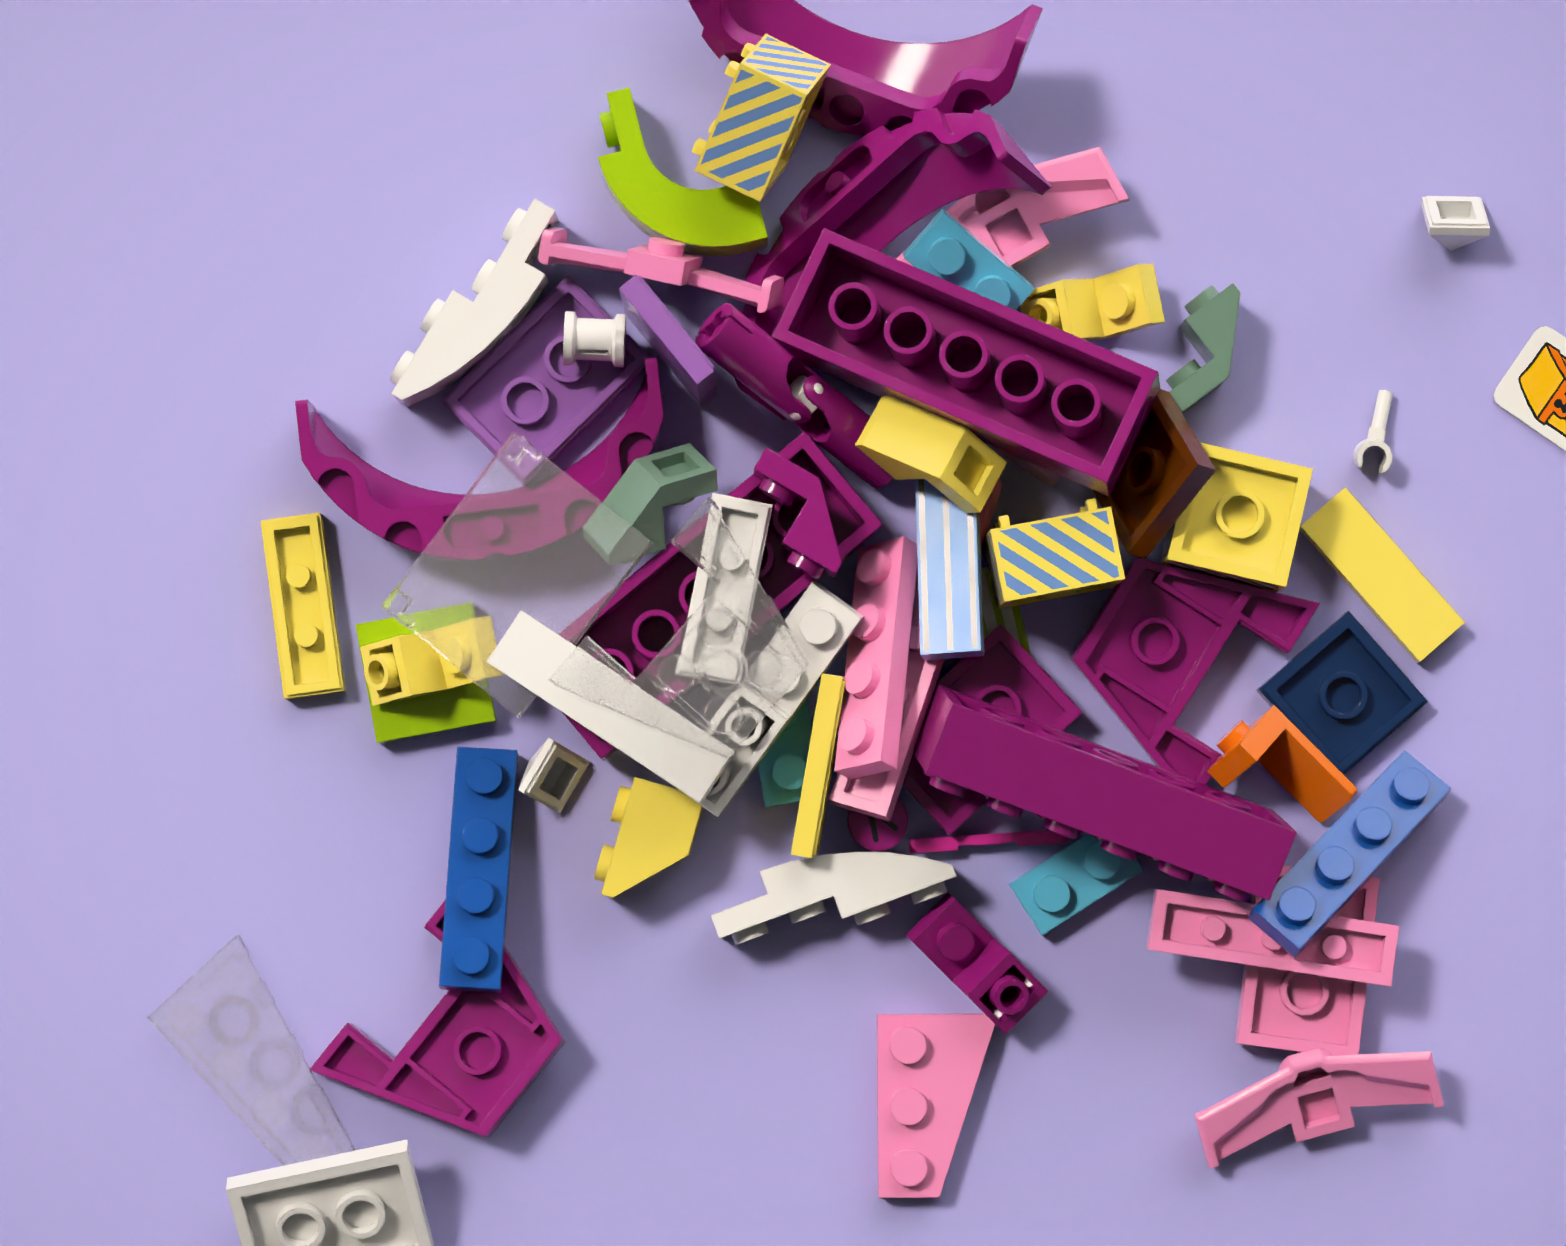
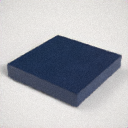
[1256,611,1428,775]

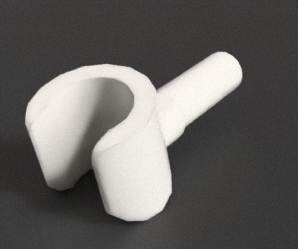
[1353,390,1393,473]

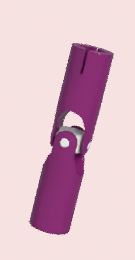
[695,303,893,489]

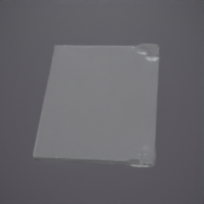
[381,431,654,718]

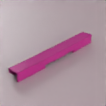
[909,830,1068,853]

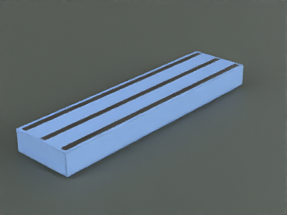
[915,479,984,661]

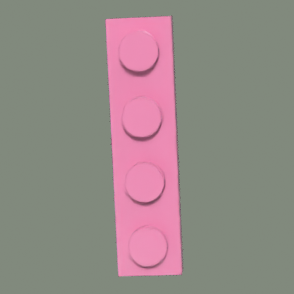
[834,536,918,779]
[1146,889,1399,987]

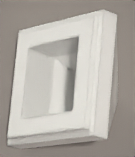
[1421,196,1490,251]
[518,738,590,814]

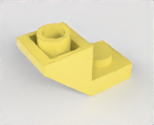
[1020,264,1165,342]
[855,395,1007,513]
[360,616,505,706]

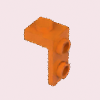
[1207,705,1357,822]

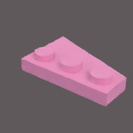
[877,1013,995,1198]

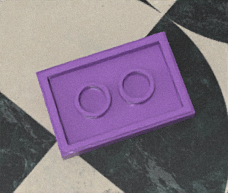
[440,275,651,487]
[619,275,717,407]

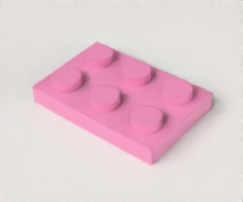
[1235,866,1380,1056]

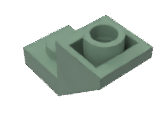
[1166,283,1240,414]
[584,443,718,566]

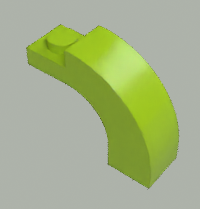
[598,87,768,256]

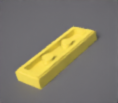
[1299,487,1465,663]
[261,512,346,700]
[791,673,846,858]

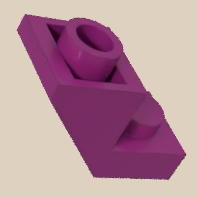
[754,447,842,580]
[906,893,1048,1034]

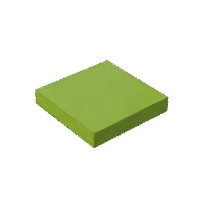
[355,602,497,743]

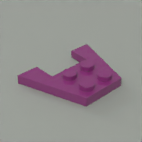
[1070,557,1320,785]
[309,901,566,1137]

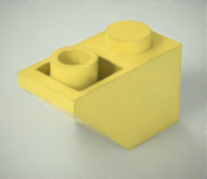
[594,777,703,898]

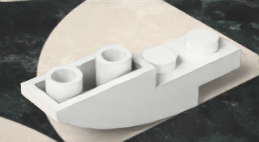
[390,198,559,407]
[683,581,864,817]
[711,852,956,945]

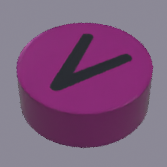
[847,799,908,851]

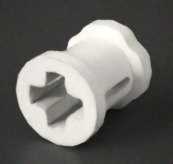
[563,311,626,367]

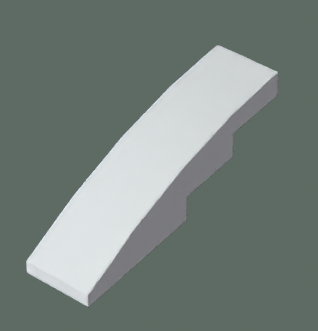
[487,610,735,804]

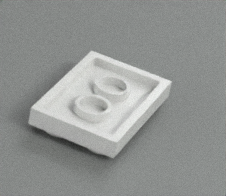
[226,1140,434,1246]

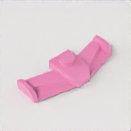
[896,147,1129,268]
[538,227,784,313]
[1194,1048,1444,1168]

